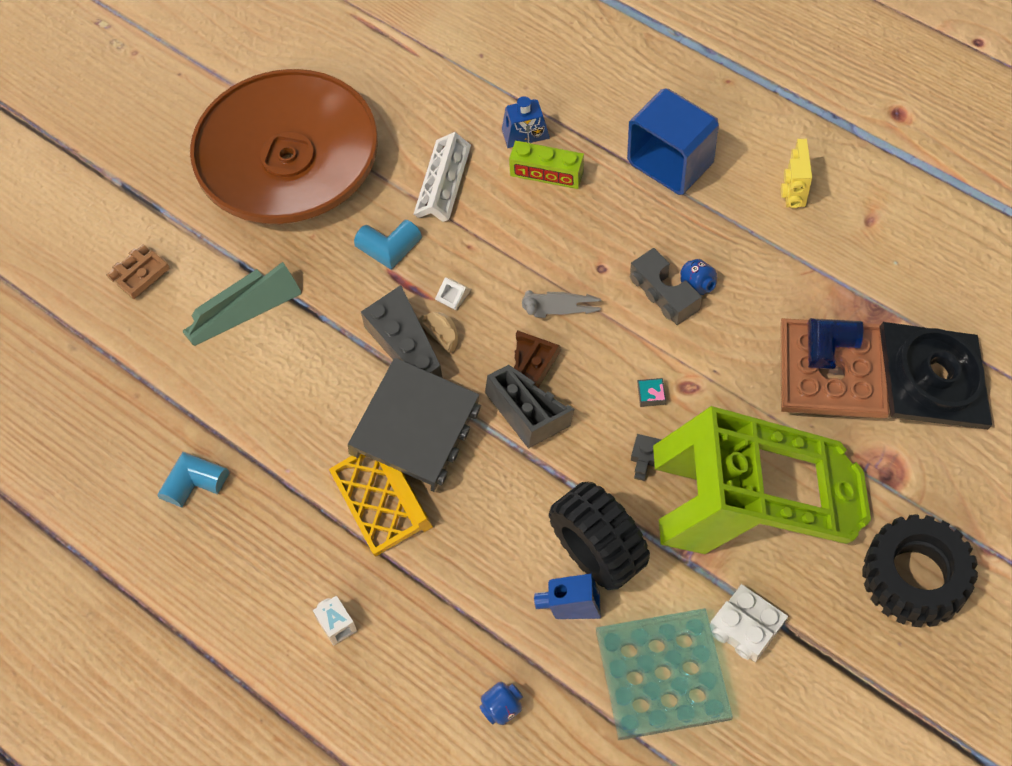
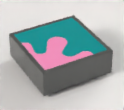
[637,378,666,407]

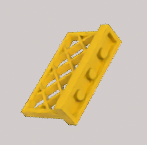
[329,454,433,557]

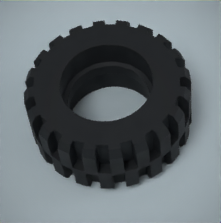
[549,482,650,590]
[862,514,978,628]

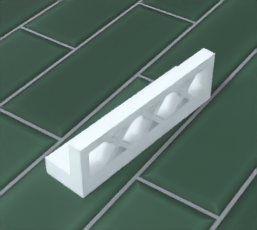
[413,132,471,222]

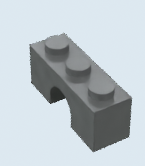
[630,248,702,325]

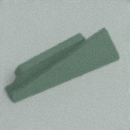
[182,262,301,346]

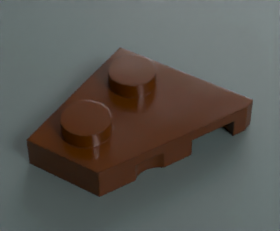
[514,330,561,388]

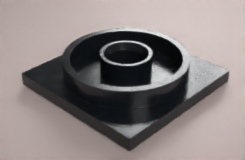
[879,322,992,430]

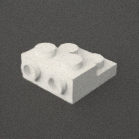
[709,584,788,663]

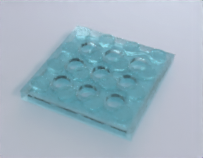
[596,608,733,741]

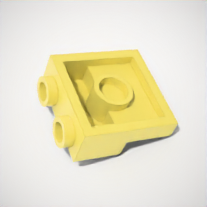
[781,139,812,208]

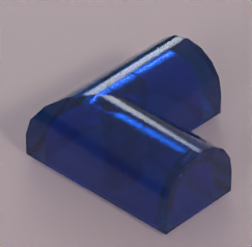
[808,318,863,369]

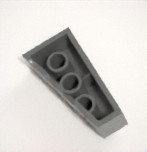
[361,285,443,378]

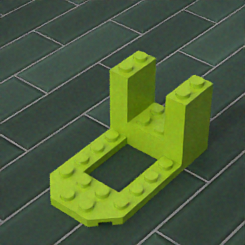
[653,406,871,554]

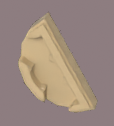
[418,312,458,353]

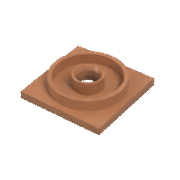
[780,318,889,418]

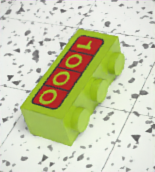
[509,140,584,189]

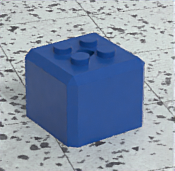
[627,89,719,195]

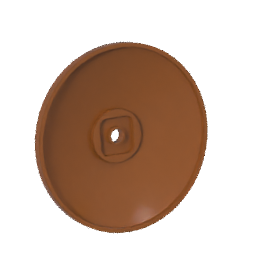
[190,69,378,224]

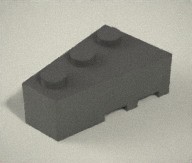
[485,365,574,449]

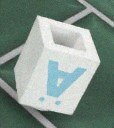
[313,596,357,646]

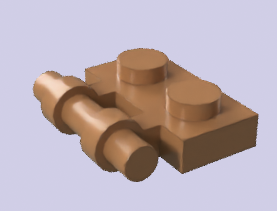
[106,244,170,299]

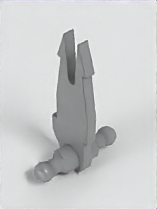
[522,290,601,318]

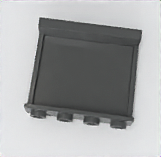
[348,357,481,492]

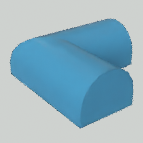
[354,220,422,270]
[157,451,230,508]

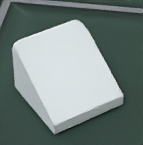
[435,277,471,310]

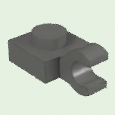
[631,434,662,481]

